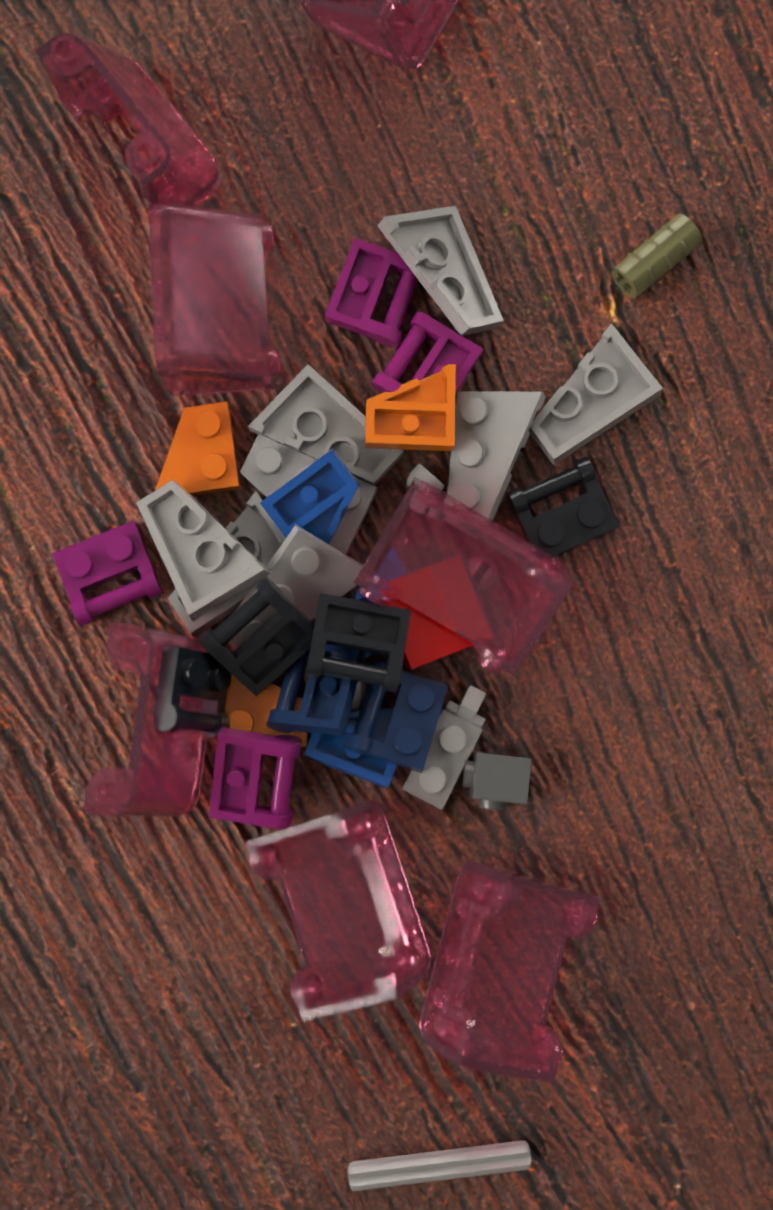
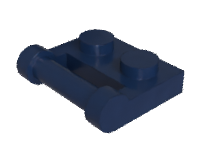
[266,644,365,736]
[344,661,448,773]

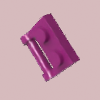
[325,238,420,348]
[371,312,483,396]
[52,520,163,627]
[209,727,302,829]

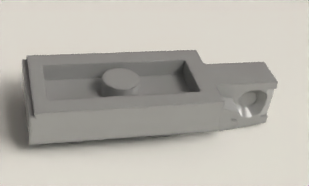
[402,685,486,810]

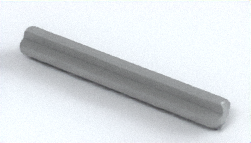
[348,1140,532,1191]

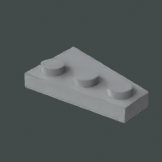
[377,206,504,336]
[529,323,663,466]
[248,364,404,486]
[445,391,546,524]
[240,434,377,555]
[136,480,271,618]
[168,491,286,638]
[229,524,371,647]

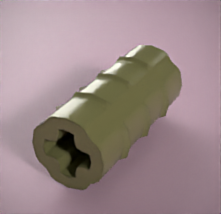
[611,213,702,299]

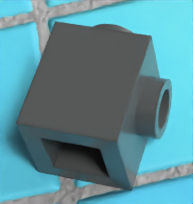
[462,752,532,811]

